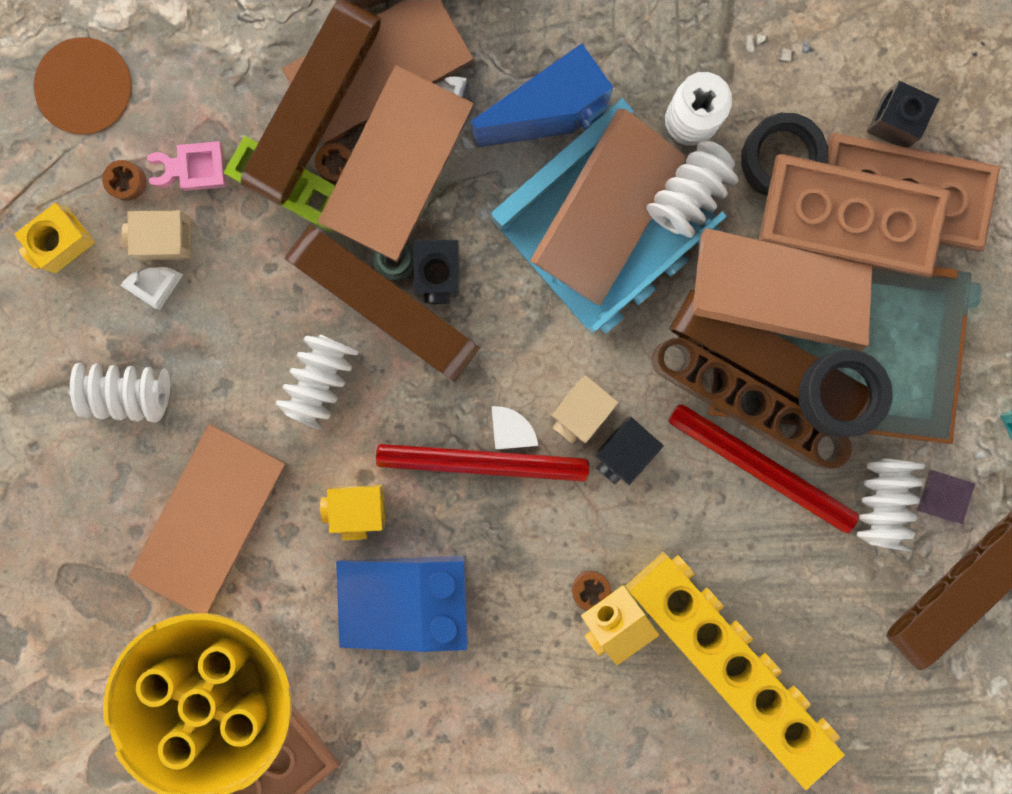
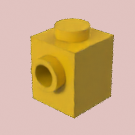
[320,484,386,540]
[581,585,659,666]

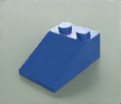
[471,43,613,147]
[336,556,469,652]

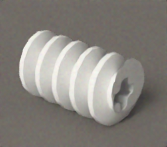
[665,72,732,146]
[646,140,739,238]
[275,335,359,431]
[70,362,171,423]
[857,458,925,551]

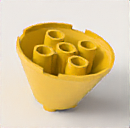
[103,613,292,794]

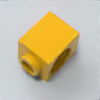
[14,202,96,274]

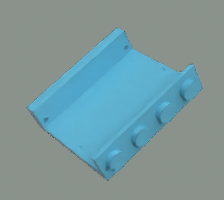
[490,98,727,335]

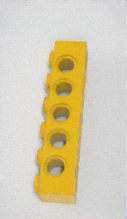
[625,552,845,790]

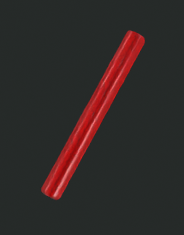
[668,404,859,533]
[376,444,590,482]

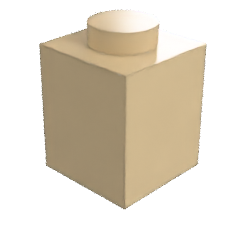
[121,210,191,260]
[550,375,619,444]

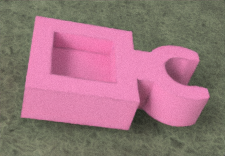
[147,141,227,191]

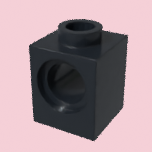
[867,80,940,148]
[414,240,460,305]
[594,417,664,486]

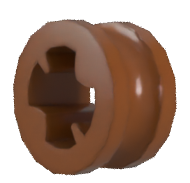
[315,142,351,185]
[102,160,147,201]
[572,570,612,611]

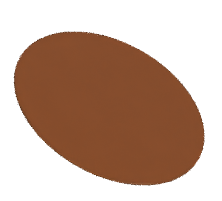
[34,37,131,134]

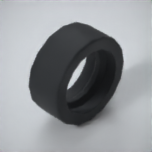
[741,112,828,196]
[798,350,893,437]

